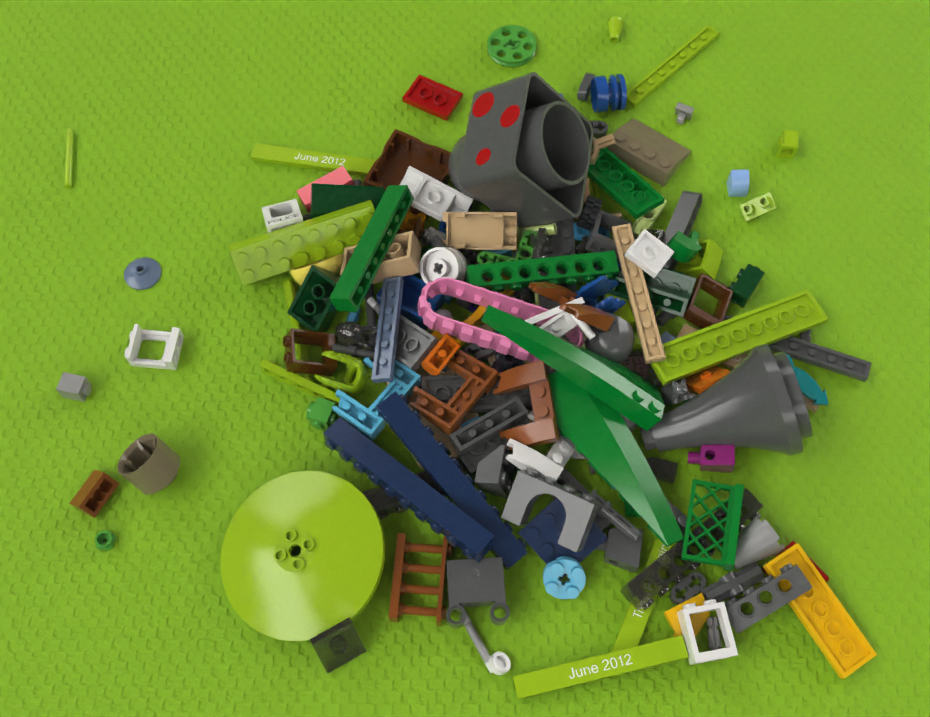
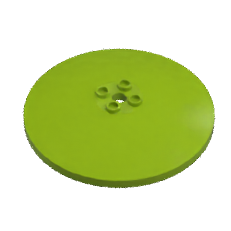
[221,471,385,642]

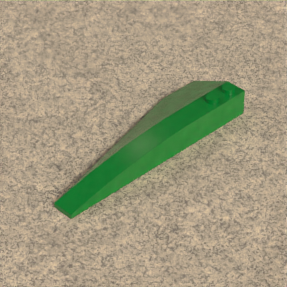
[481,305,665,431]
[549,371,684,547]

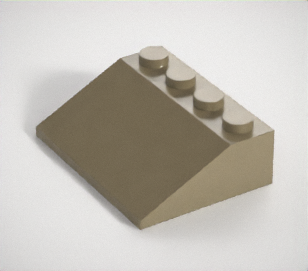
[606,118,691,187]

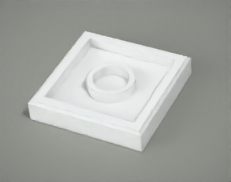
[624,229,675,278]

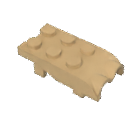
[443,212,517,250]

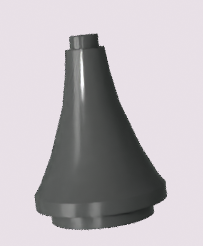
[640,343,812,456]

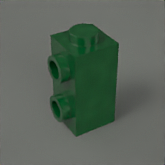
[729,264,765,308]

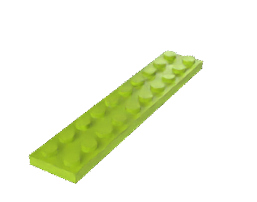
[650,289,828,386]

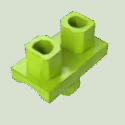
[740,192,777,222]

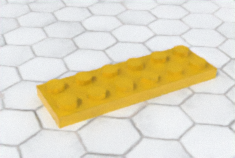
[763,543,877,679]

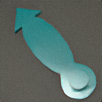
[785,353,828,405]

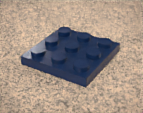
[518,497,608,579]

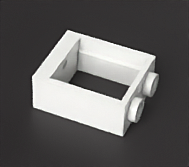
[677,599,738,665]

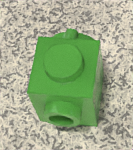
[306,397,337,430]

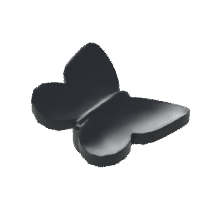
[491,352,525,372]

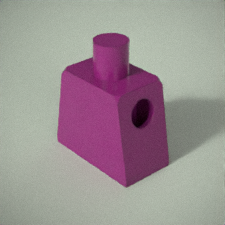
[688,445,735,473]

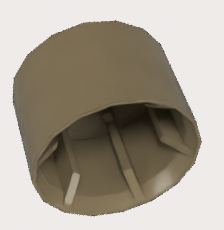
[117,433,181,495]

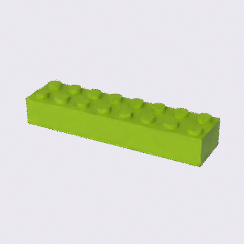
[229,200,375,285]

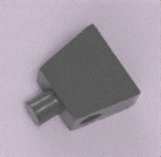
[595,528,643,573]

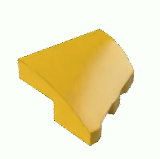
[663,593,710,637]

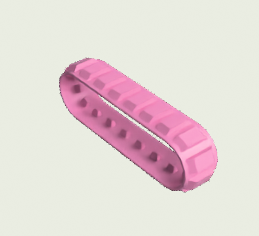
[417,278,585,369]

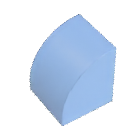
[726,170,749,197]

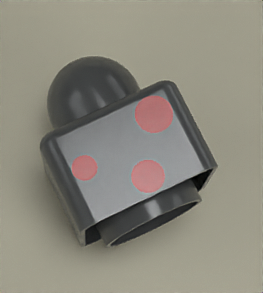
[448,72,593,227]

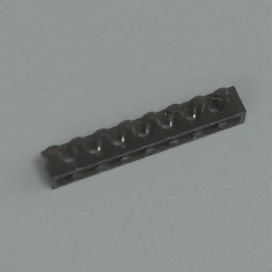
[620,488,763,611]

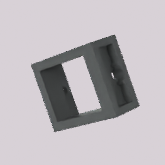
[585,210,632,263]

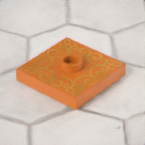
[685,366,730,394]

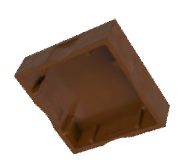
[363,129,451,220]

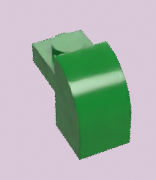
[667,230,702,263]

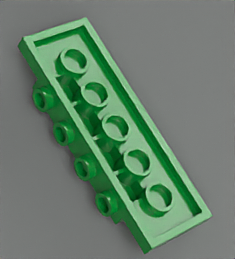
[587,138,665,219]

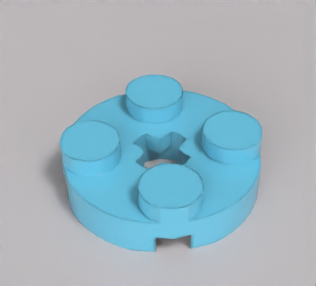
[543,556,586,599]

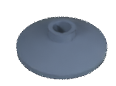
[124,257,161,290]

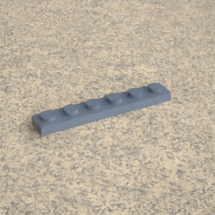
[371,276,404,383]

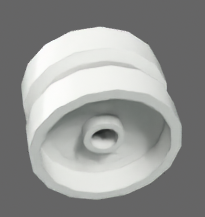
[419,247,467,284]

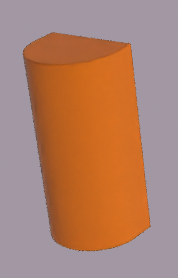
[421,333,461,376]

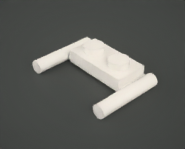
[539,311,596,368]

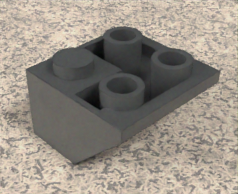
[475,445,517,499]

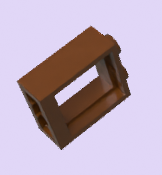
[680,273,734,329]
[283,328,338,377]

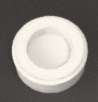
[488,652,511,676]

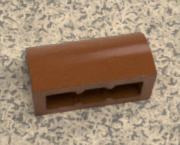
[69,470,120,518]

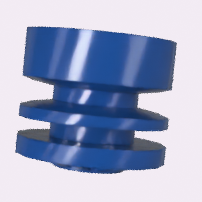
[590,74,627,113]

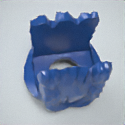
[575,276,626,314]

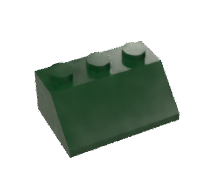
[287,265,341,332]

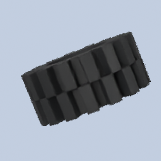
[576,195,603,231]

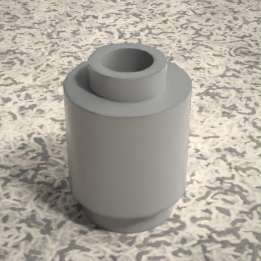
[421,227,446,246]

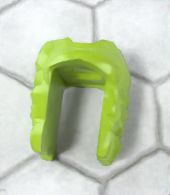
[314,350,369,394]

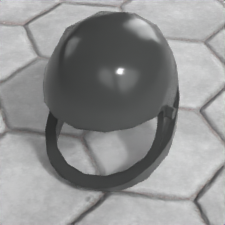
[584,313,634,364]

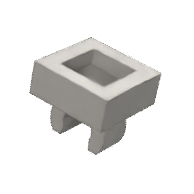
[675,102,694,125]

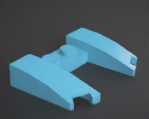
[332,357,421,441]

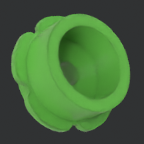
[95,530,116,550]

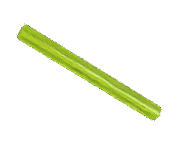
[283,279,313,378]

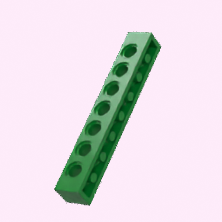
[465,251,619,293]

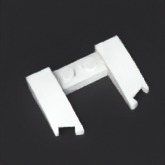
[506,411,575,480]

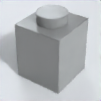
[56,372,91,402]

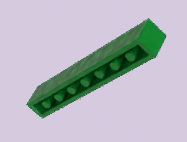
[329,185,414,312]

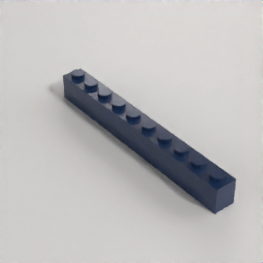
[376,391,528,570]
[323,417,495,563]

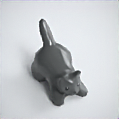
[661,379,696,405]

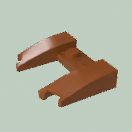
[528,282,615,332]
[410,349,499,436]
[493,360,560,451]

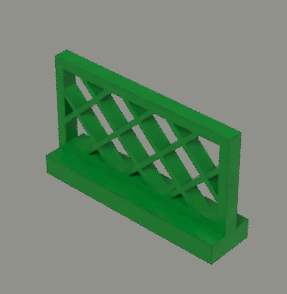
[681,479,744,571]

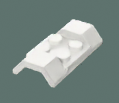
[400,166,473,222]

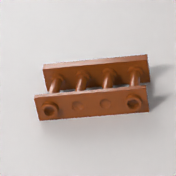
[389,533,452,626]

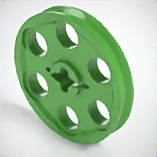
[487,25,536,67]

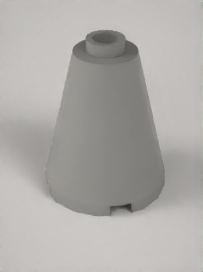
[734,515,785,570]

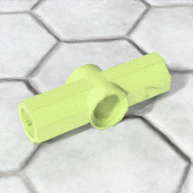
[631,196,667,240]

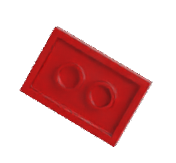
[402,75,463,121]

